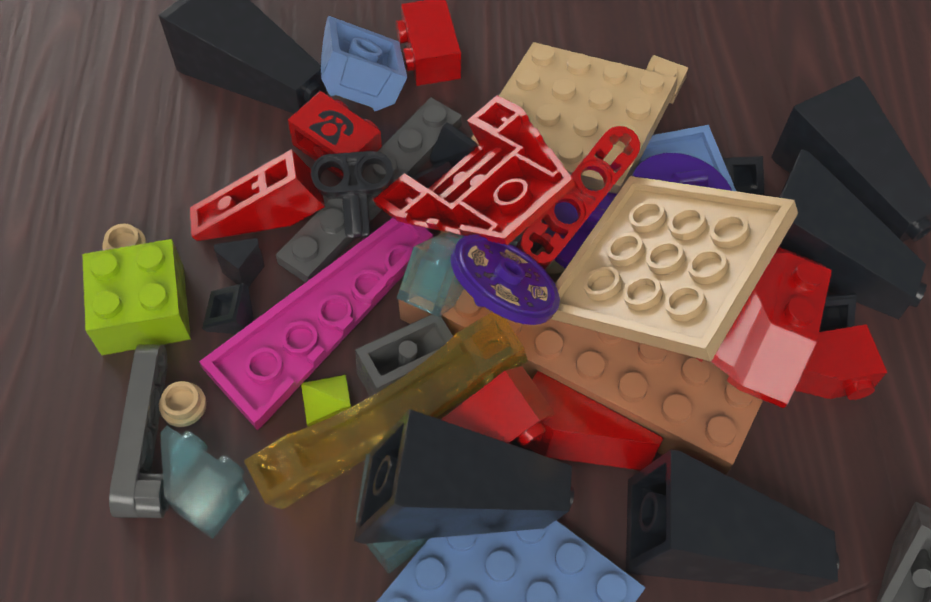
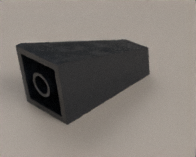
[158,0,327,114]
[771,76,931,242]
[778,149,927,320]
[354,409,574,544]
[626,449,840,592]

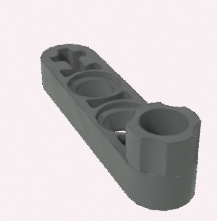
[109,344,171,518]

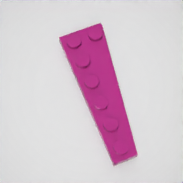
[199,218,433,430]

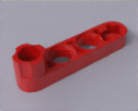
[516,126,640,270]

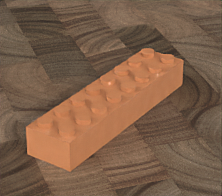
[398,231,763,475]

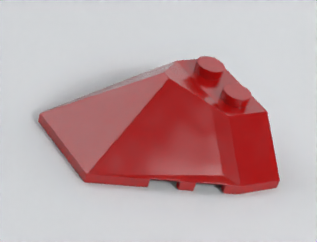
[373,95,575,245]
[696,247,832,408]

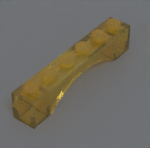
[244,312,528,509]

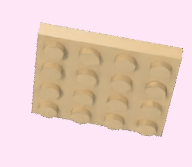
[471,42,677,194]
[551,176,798,362]

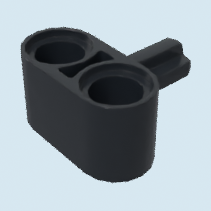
[311,151,393,238]

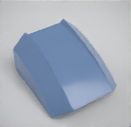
[321,16,407,112]

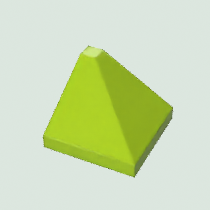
[301,375,353,427]

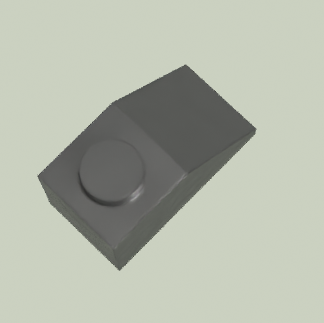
[355,312,460,410]
[876,502,931,602]

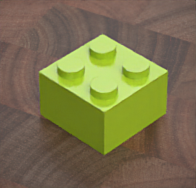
[82,239,191,355]

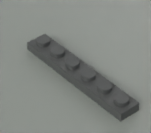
[276,97,462,283]

